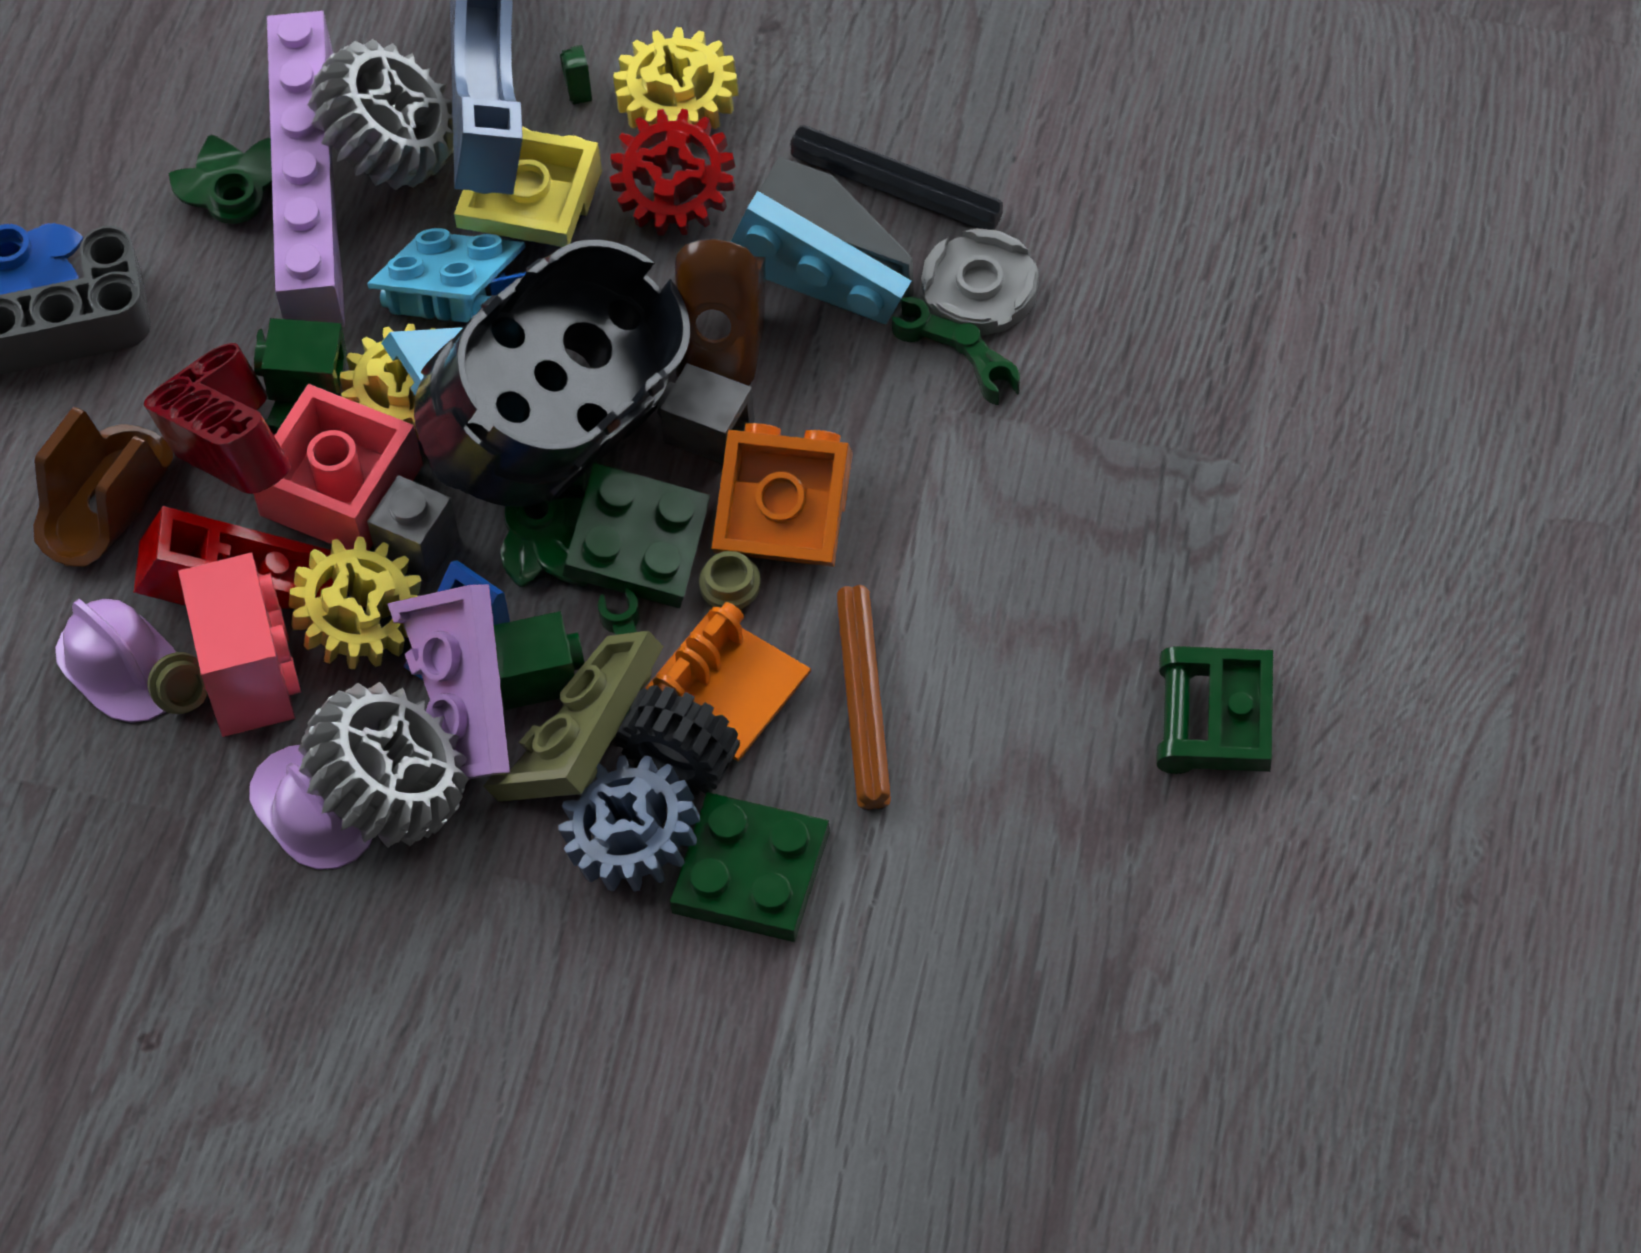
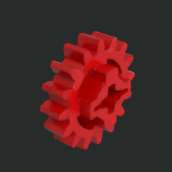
[609,108,736,236]

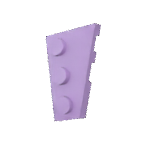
[387,585,510,779]

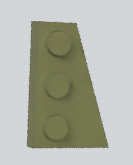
[483,631,664,802]

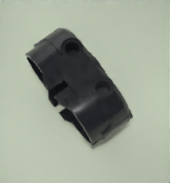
[414,240,690,507]

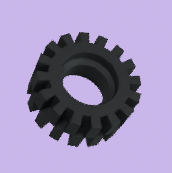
[616,686,740,795]

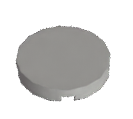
[921,228,1039,336]

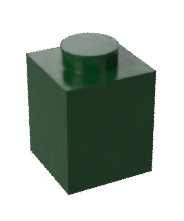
[254,318,347,402]
[494,611,585,710]

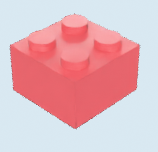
[253,384,423,551]
[178,552,301,737]

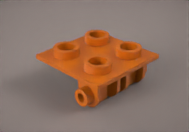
[645,602,811,762]

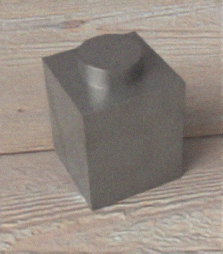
[657,363,755,464]
[367,475,460,583]

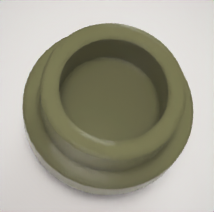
[699,551,761,609]
[147,652,208,714]

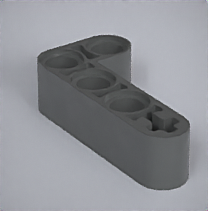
[0,226,151,375]

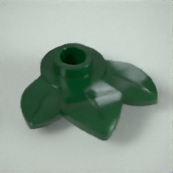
[169,134,272,224]
[500,497,589,587]

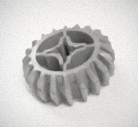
[307,39,454,190]
[298,682,469,848]

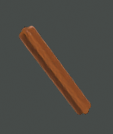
[837,585,891,810]

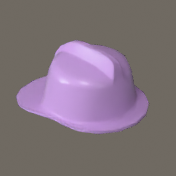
[55,599,176,723]
[249,745,373,870]

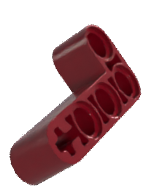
[143,343,291,494]

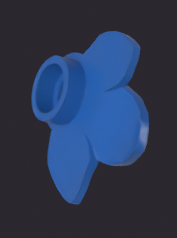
[0,223,83,295]

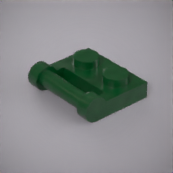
[1156,646,1273,774]

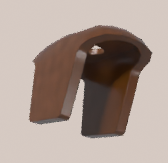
[675,239,766,386]
[33,406,173,567]

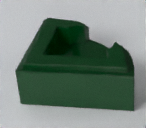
[560,45,593,105]

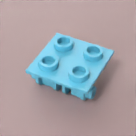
[367,228,525,322]

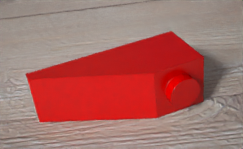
[133,506,334,609]

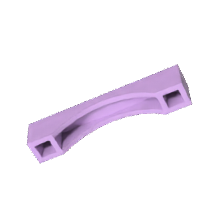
[267,10,345,327]

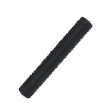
[790,125,1003,230]

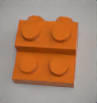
[711,423,853,567]

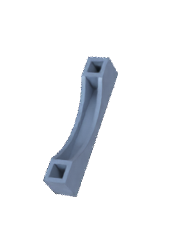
[450,0,523,194]

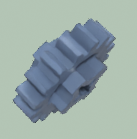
[559,755,700,891]

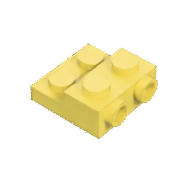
[454,127,602,247]

